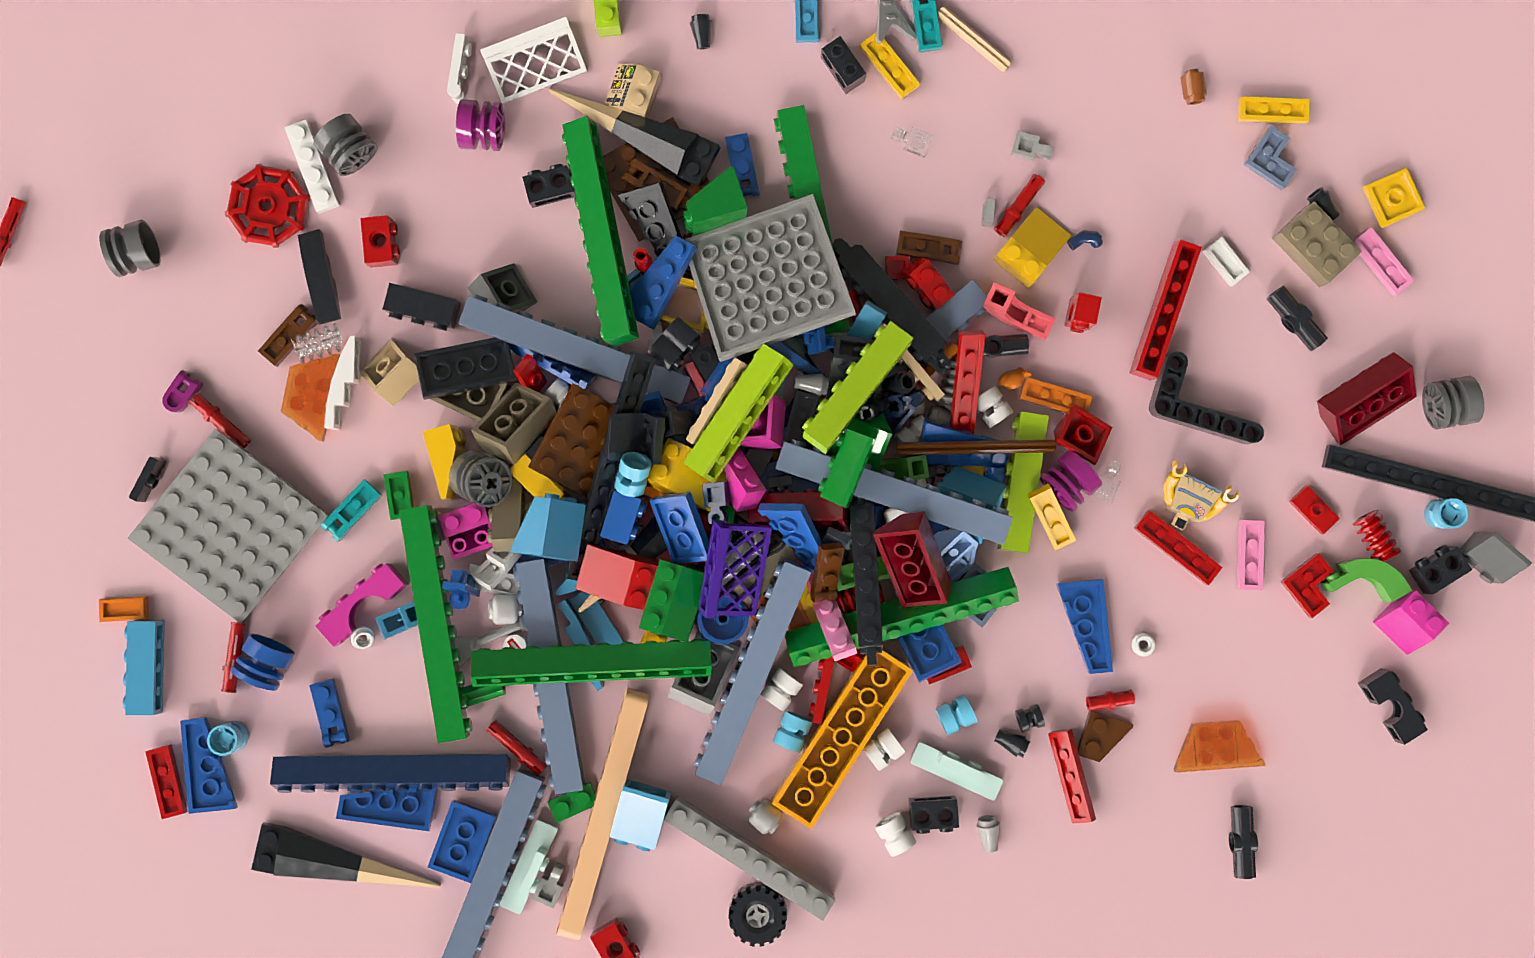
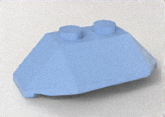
[894,529,978,594]

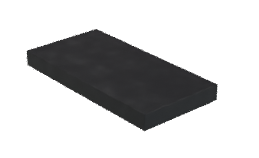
[414,337,517,400]

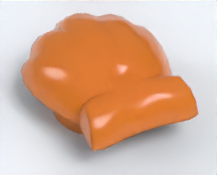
[998,367,1032,389]

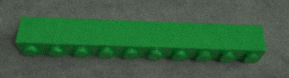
[773,105,850,336]
[562,116,639,346]
[399,505,473,743]
[785,567,1019,667]
[471,639,712,687]

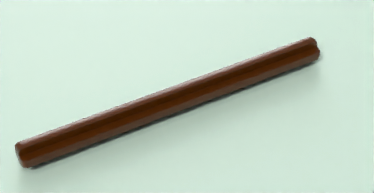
[896,440,1056,455]

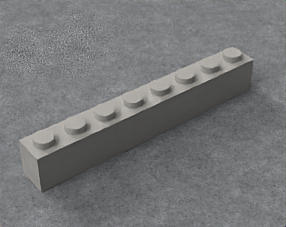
[664,795,835,921]

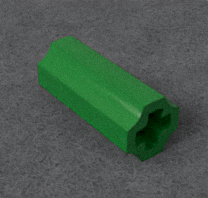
[462,684,506,706]

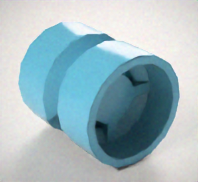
[614,452,652,497]
[1424,499,1468,529]
[935,695,977,736]
[773,710,812,753]
[207,721,249,756]

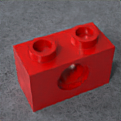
[360,215,400,268]
[1064,292,1102,333]
[590,917,640,958]

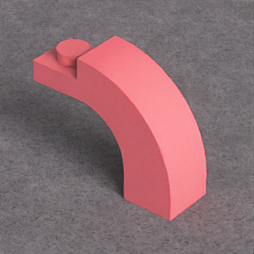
[984,282,1056,341]

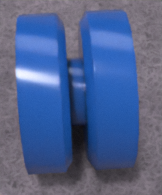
[695,593,749,646]

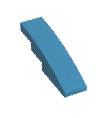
[557,599,604,691]

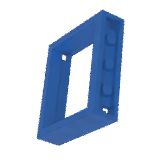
[700,342,825,439]

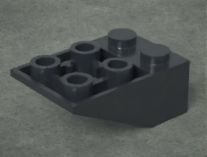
[826,334,875,406]

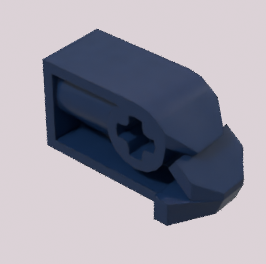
[882,388,925,440]

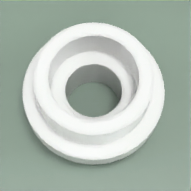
[350,626,374,649]
[1131,633,1155,656]

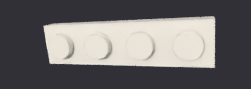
[285,119,340,214]

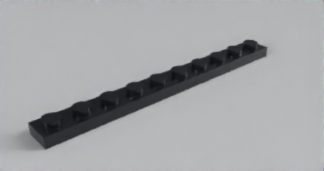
[563,351,656,581]
[1322,445,1535,522]

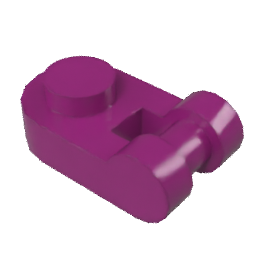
[162,370,203,413]

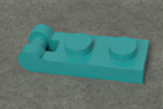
[910,0,942,53]
[321,479,383,542]

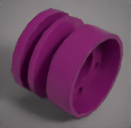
[456,99,506,151]
[1040,450,1102,512]

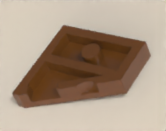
[1077,711,1134,762]

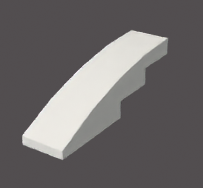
[324,336,361,430]
[472,502,532,591]

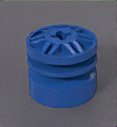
[231,633,295,691]

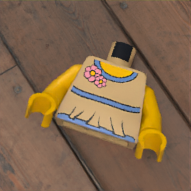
[1163,460,1239,531]

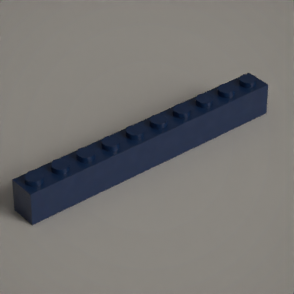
[270,754,511,793]

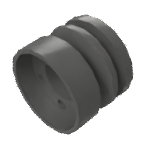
[313,114,378,176]
[99,219,161,277]
[1422,376,1484,430]
[449,451,512,507]

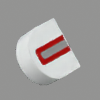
[503,634,526,649]

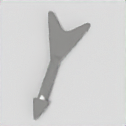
[876,0,916,44]
[454,617,527,668]

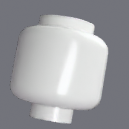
[488,594,522,625]

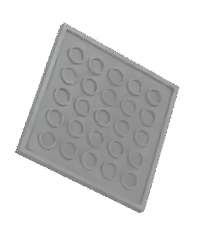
[685,194,856,362]
[127,429,329,623]

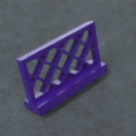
[698,520,772,618]

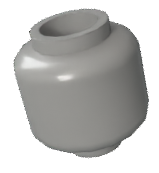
[748,799,783,834]

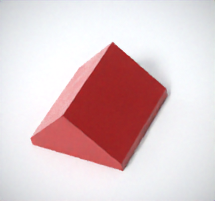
[1053,404,1113,465]

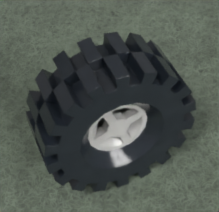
[728,882,787,947]

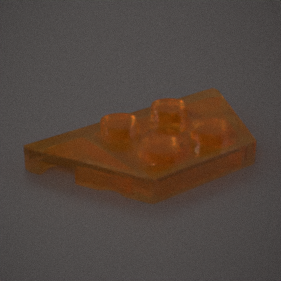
[280,354,340,442]
[1174,720,1265,773]

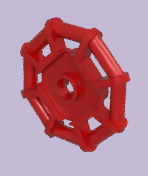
[225,164,310,248]

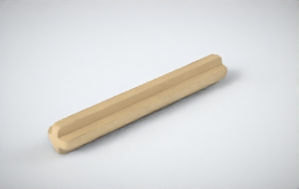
[937,6,1011,72]

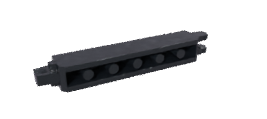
[833,238,952,375]
[850,495,883,666]

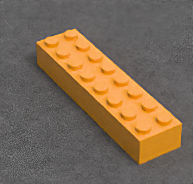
[772,650,913,830]

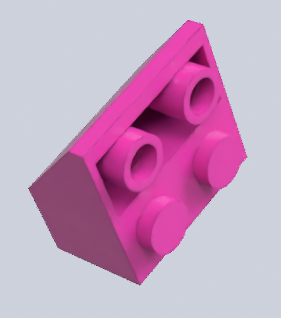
[438,503,493,560]

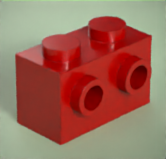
[903,258,955,310]

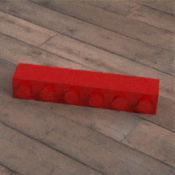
[1129,239,1202,381]

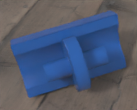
[797,324,834,355]
[442,570,480,610]

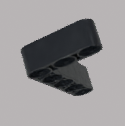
[1149,351,1264,445]

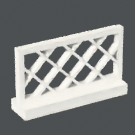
[480,17,587,104]

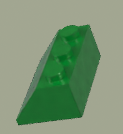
[818,429,875,508]
[639,560,704,643]

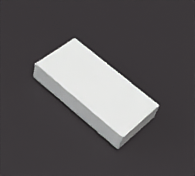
[1202,236,1250,287]

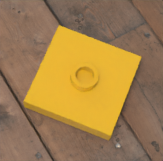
[1362,167,1426,229]

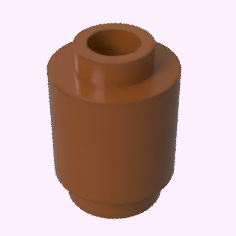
[1180,69,1207,105]

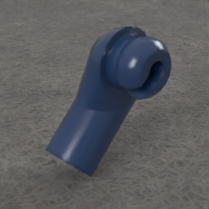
[1067,230,1103,251]

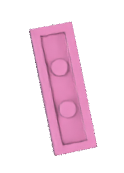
[1353,227,1414,296]
[1237,520,1265,590]
[813,599,857,661]

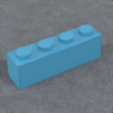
[123,620,165,715]

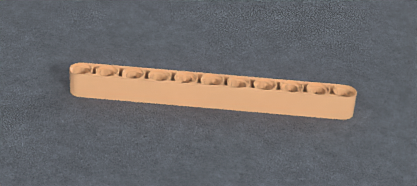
[556,688,649,940]

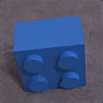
[600,490,648,545]

